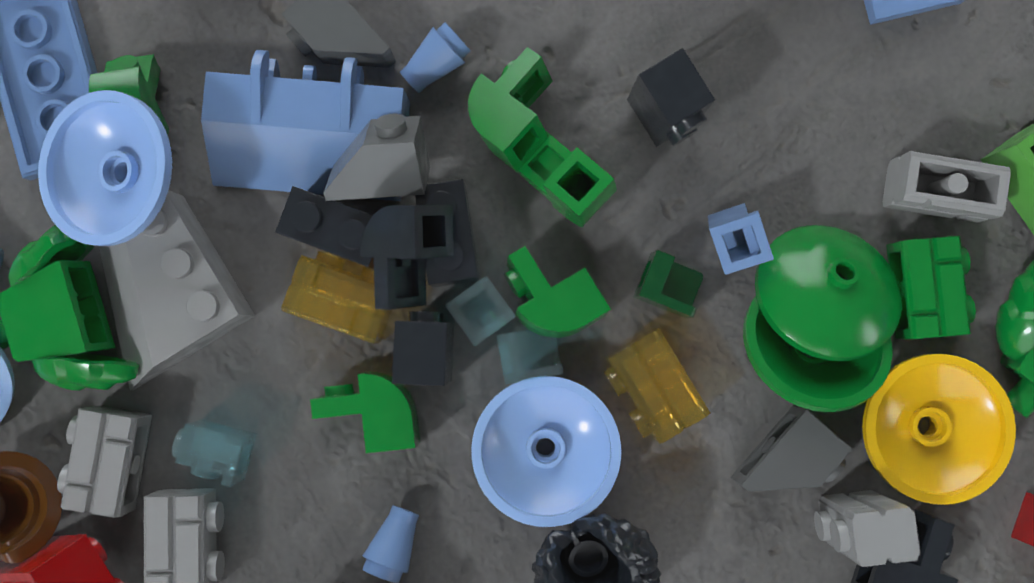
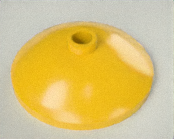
[862,354,1016,505]

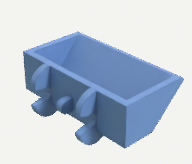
[201,50,410,201]

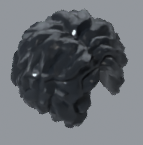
[532,513,661,583]

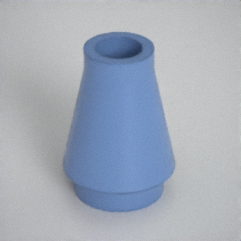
[400,22,471,93]
[362,505,419,583]

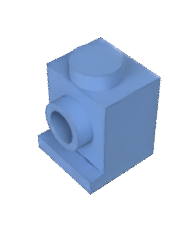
[708,203,774,275]

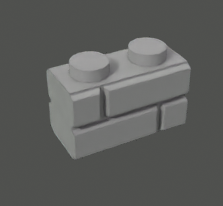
[882,151,1011,223]
[57,406,152,518]
[144,488,225,583]
[814,490,920,567]

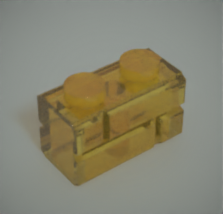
[281,251,392,344]
[603,328,710,444]

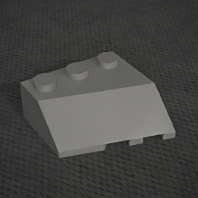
[99,190,255,391]

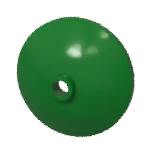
[755,225,902,361]
[743,296,893,412]

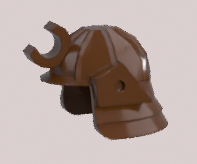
[0,451,62,564]

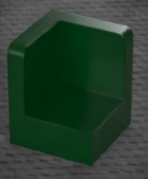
[633,250,703,318]

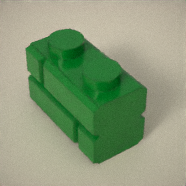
[886,236,976,339]

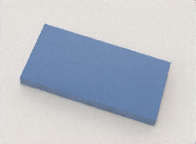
[0,0,98,180]

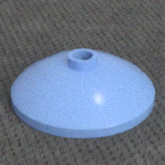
[38,90,172,246]
[472,376,621,527]

